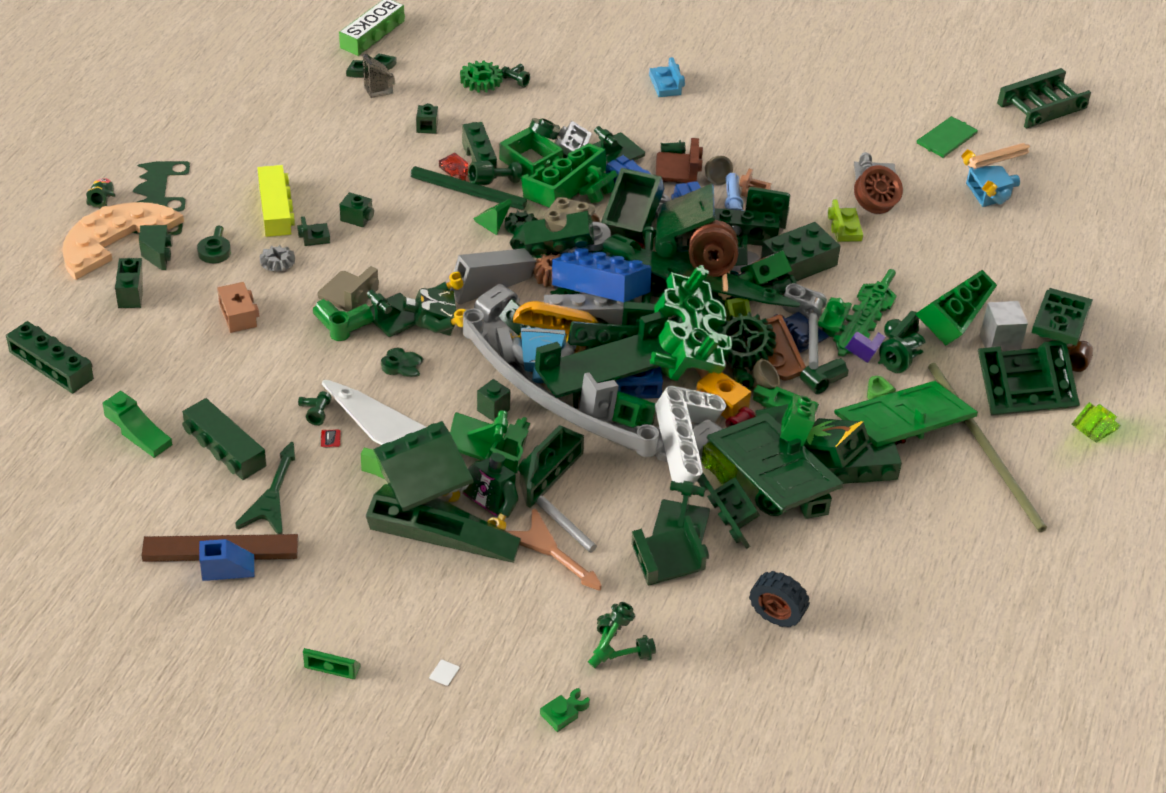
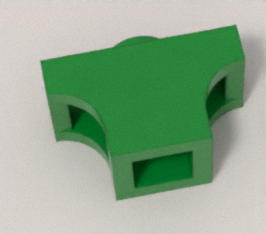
[612,391,656,428]

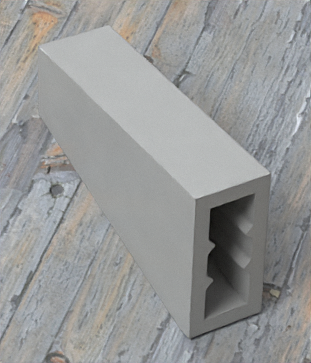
[450,248,536,304]

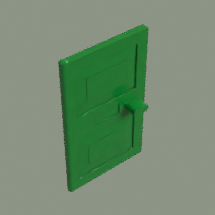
[834,380,978,447]

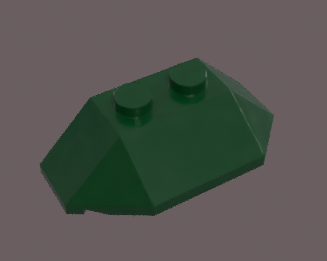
[519,425,584,508]

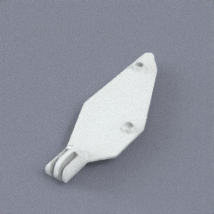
[322,380,468,492]

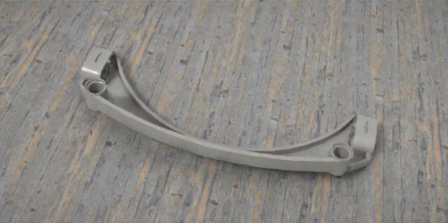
[463,284,723,462]

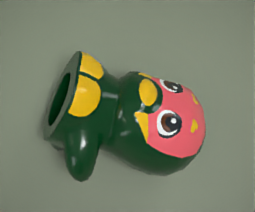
[86,178,116,209]

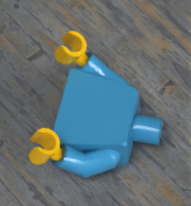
[961,149,1020,207]

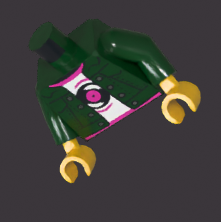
[443,453,519,530]

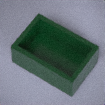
[601,168,664,244]
[760,222,841,282]

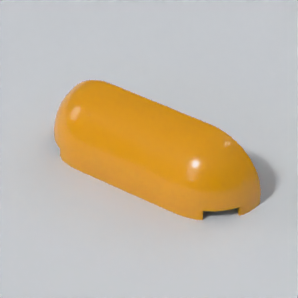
[513,301,598,334]

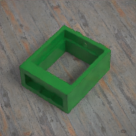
[499,127,563,176]

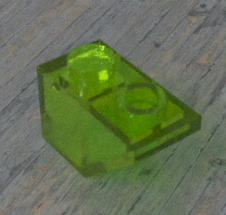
[1072,402,1121,442]
[701,442,738,484]

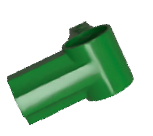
[313,299,374,341]

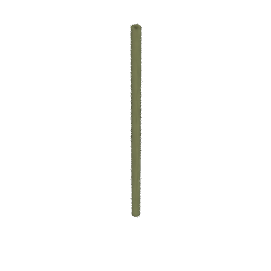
[928,363,1047,533]

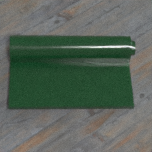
[655,183,715,258]

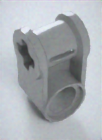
[782,284,827,319]

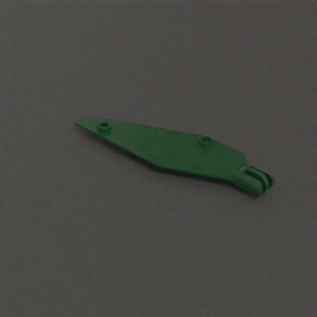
[603,234,800,308]

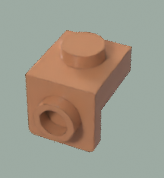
[739,168,772,197]

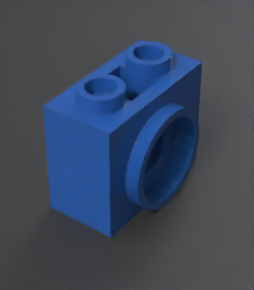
[615,367,663,399]

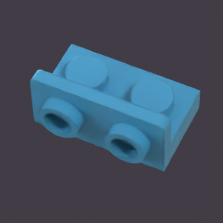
[649,57,685,97]

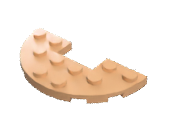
[63,202,184,280]

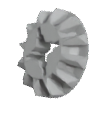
[260,245,295,272]

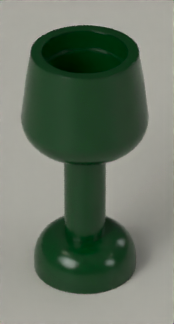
[468,160,522,185]

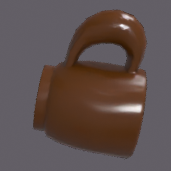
[1067,341,1093,372]

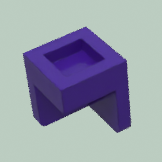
[845,332,886,363]

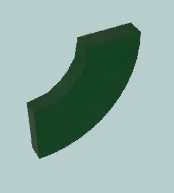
[346,53,397,78]

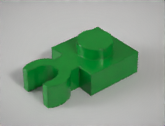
[540,688,590,732]

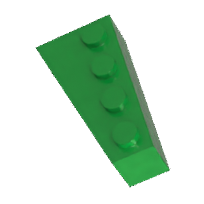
[521,143,606,208]
[915,270,997,346]

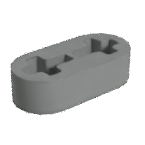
[496,326,515,363]

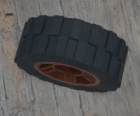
[749,571,810,627]

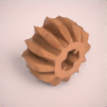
[534,253,561,289]

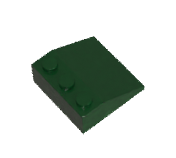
[373,421,474,512]

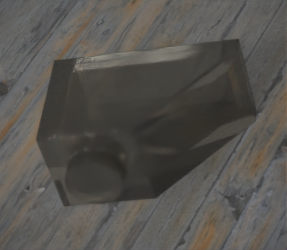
[363,54,395,98]

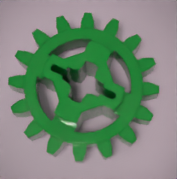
[460,60,502,93]

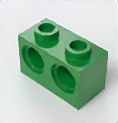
[780,394,815,447]

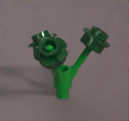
[588,602,656,669]

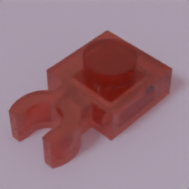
[439,153,468,181]

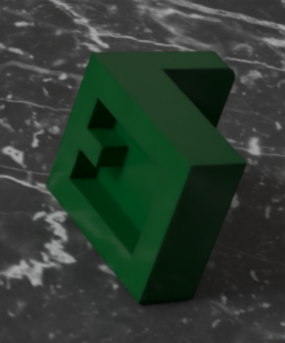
[297,216,330,246]

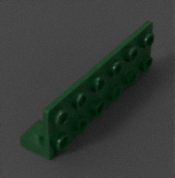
[535,311,672,398]

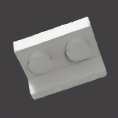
[555,121,592,156]

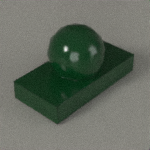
[884,311,919,339]

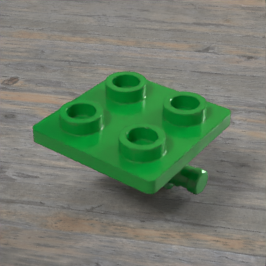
[450,410,508,461]

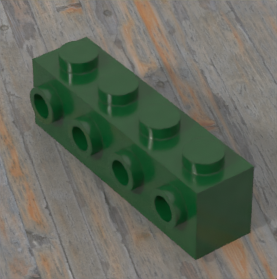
[6,321,94,394]

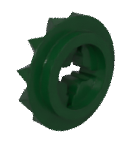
[504,210,538,235]

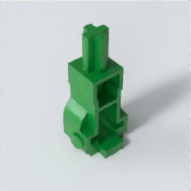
[485,417,530,474]

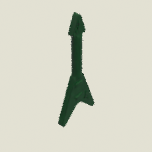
[235,442,295,534]

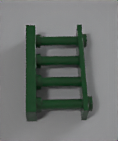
[997,68,1091,129]

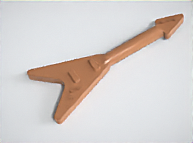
[507,509,602,591]

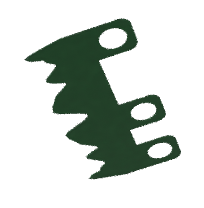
[133,161,190,235]

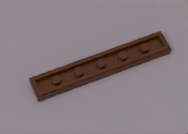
[141,534,299,562]

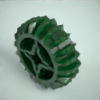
[717,312,776,371]

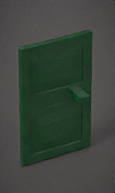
[706,412,843,512]

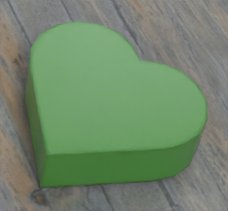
[867,376,896,399]

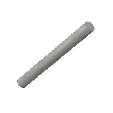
[809,313,818,369]
[536,495,597,553]

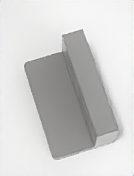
[579,373,618,423]

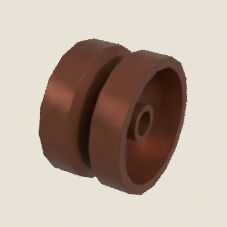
[689,220,738,277]

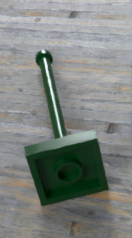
[622,226,668,327]

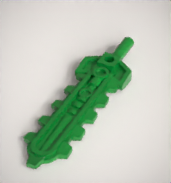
[833,269,897,357]

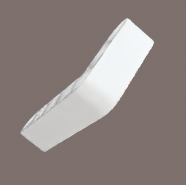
[655,386,726,484]

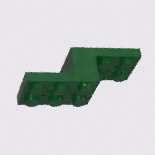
[1031,288,1093,346]

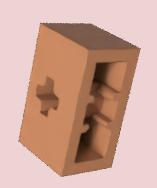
[217,282,260,333]

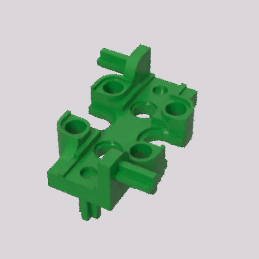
[650,265,732,381]

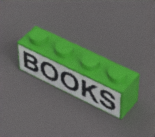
[339,0,405,56]

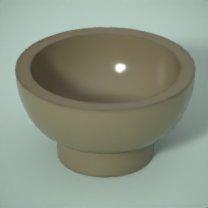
[705,156,733,185]
[750,359,780,389]

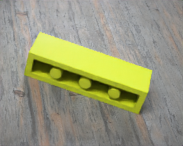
[257,165,295,237]

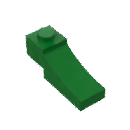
[102,390,173,458]

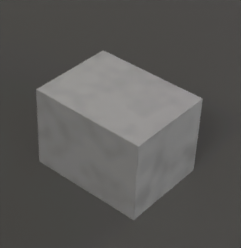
[980,301,1028,351]

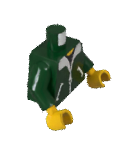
[403,272,466,336]

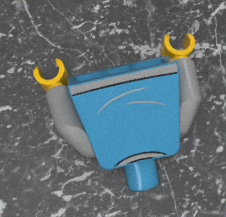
[510,328,579,383]

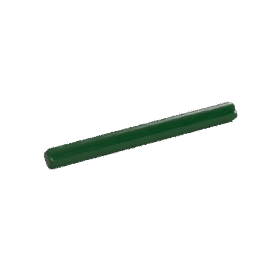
[410,166,527,210]

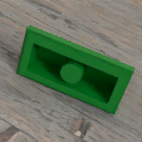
[303,648,361,679]

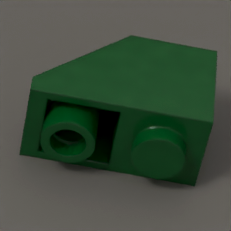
[139,225,173,270]
[115,258,143,308]

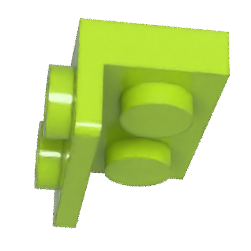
[828,199,863,242]

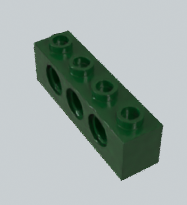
[693,208,779,246]

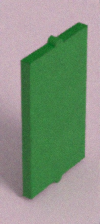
[917,116,978,158]

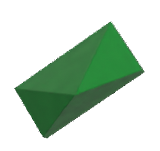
[473,199,512,235]

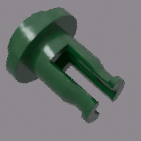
[878,333,926,373]

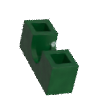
[462,122,497,179]
[524,211,594,256]

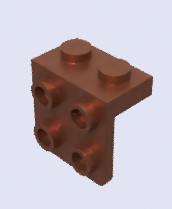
[656,138,703,183]

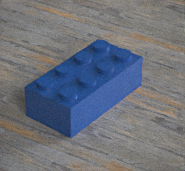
[552,248,651,302]

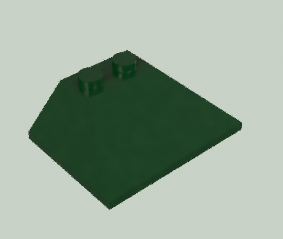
[978,341,1080,416]

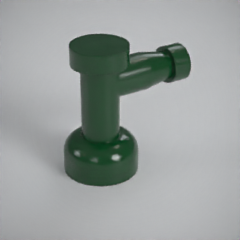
[502,64,530,87]
[298,391,332,426]

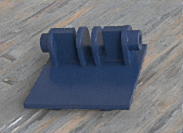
[773,311,829,353]

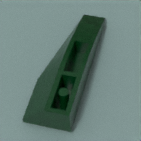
[366,484,521,563]

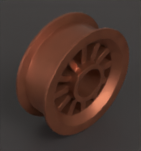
[854,165,903,214]

